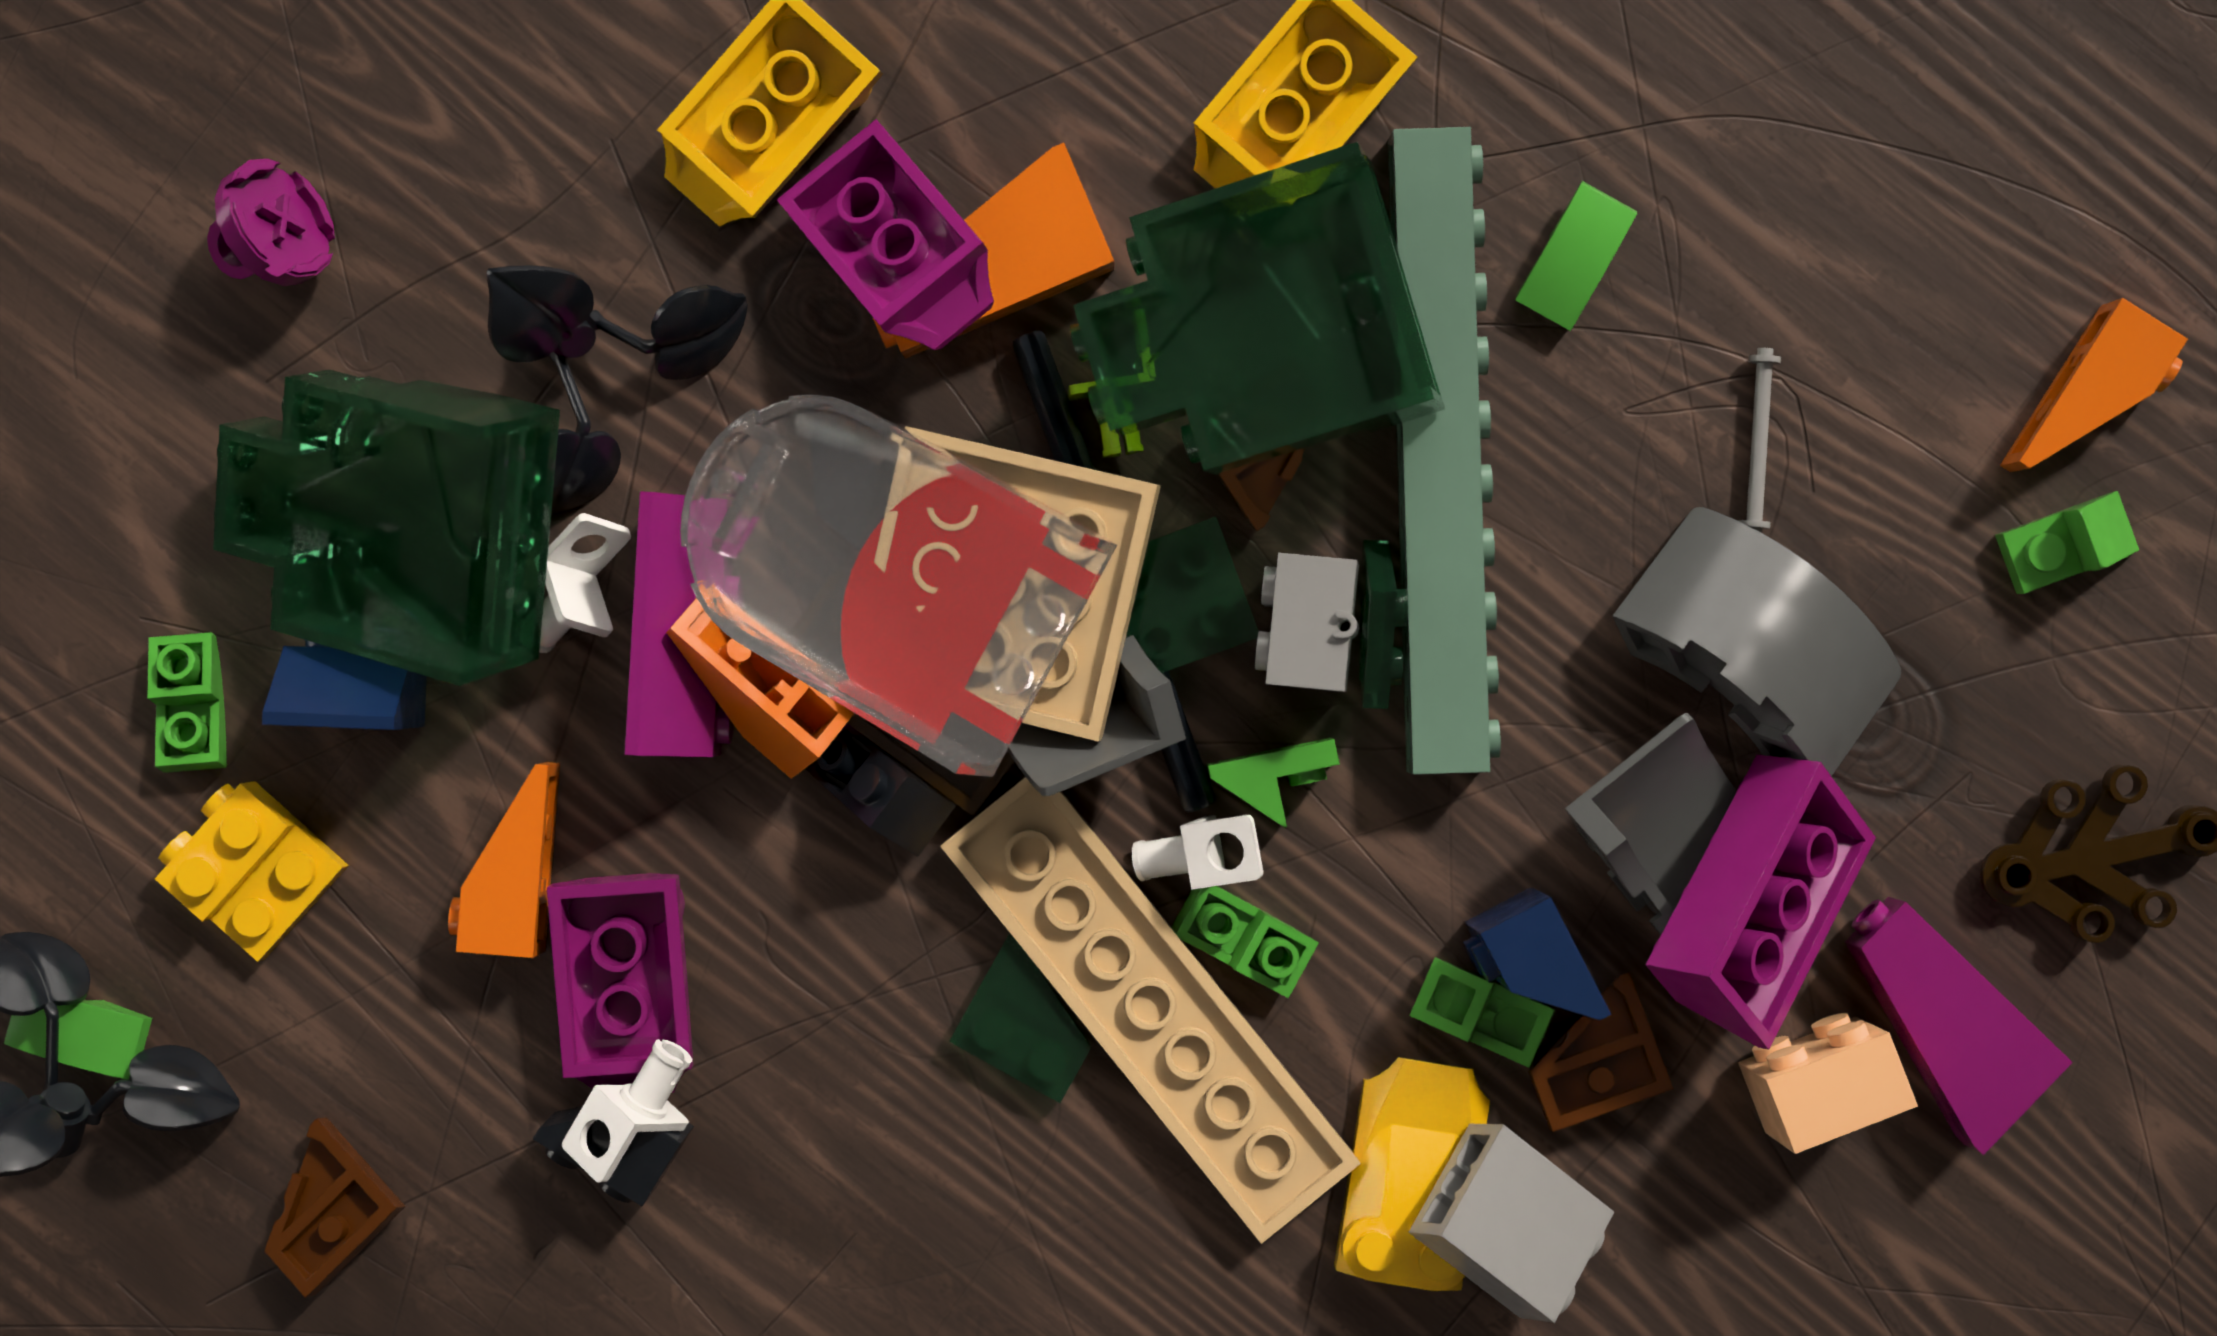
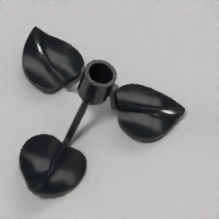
[487,265,748,517]
[0,932,240,1177]

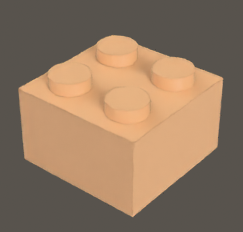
[1738,1013,1918,1154]

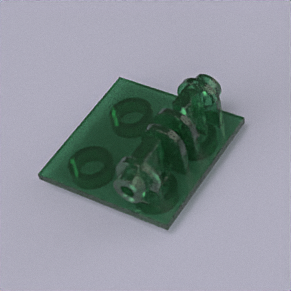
[1126,516,1259,673]

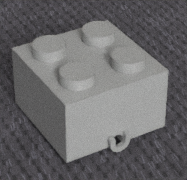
[1255,553,1359,692]

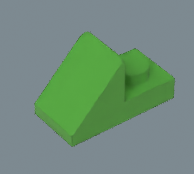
[1995,491,2139,594]
[1206,737,1340,828]

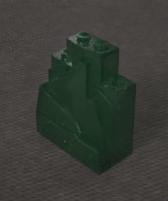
[1070,141,1445,475]
[213,369,560,686]

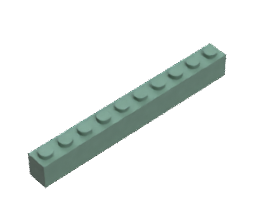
[1387,127,1501,774]

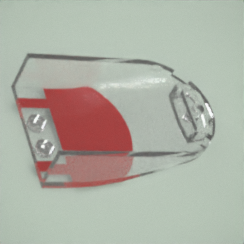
[680,395,1117,777]

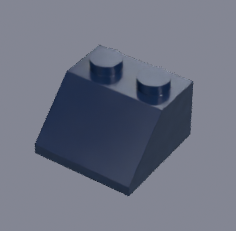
[262,634,428,730]
[1463,887,1611,1020]

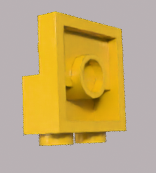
[155,781,349,962]

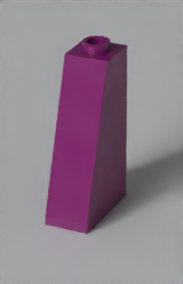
[1845,896,2073,1155]

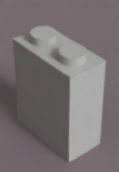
[1408,1123,1614,1323]

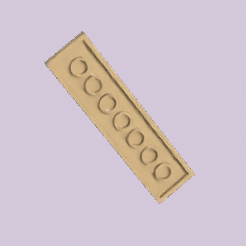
[940,777,1361,1244]

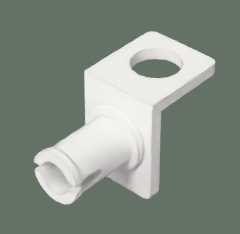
[518,513,631,653]
[1132,815,1263,890]
[562,1039,692,1183]

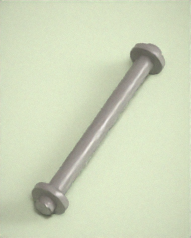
[1738,348,1781,533]

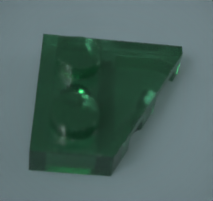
[1359,540,1408,709]
[949,932,1091,1103]

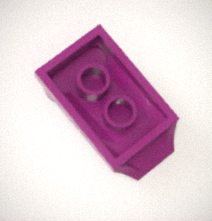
[777,119,994,350]
[547,873,694,1093]

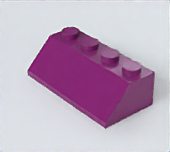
[625,491,745,757]
[1646,755,1876,1050]

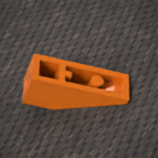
[2000,298,2188,472]
[666,584,855,779]
[448,762,560,958]

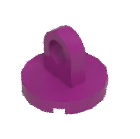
[207,158,335,286]

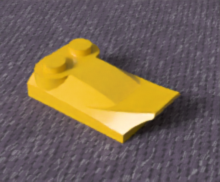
[657,0,883,227]
[1193,0,1418,218]
[1334,1057,1490,1291]

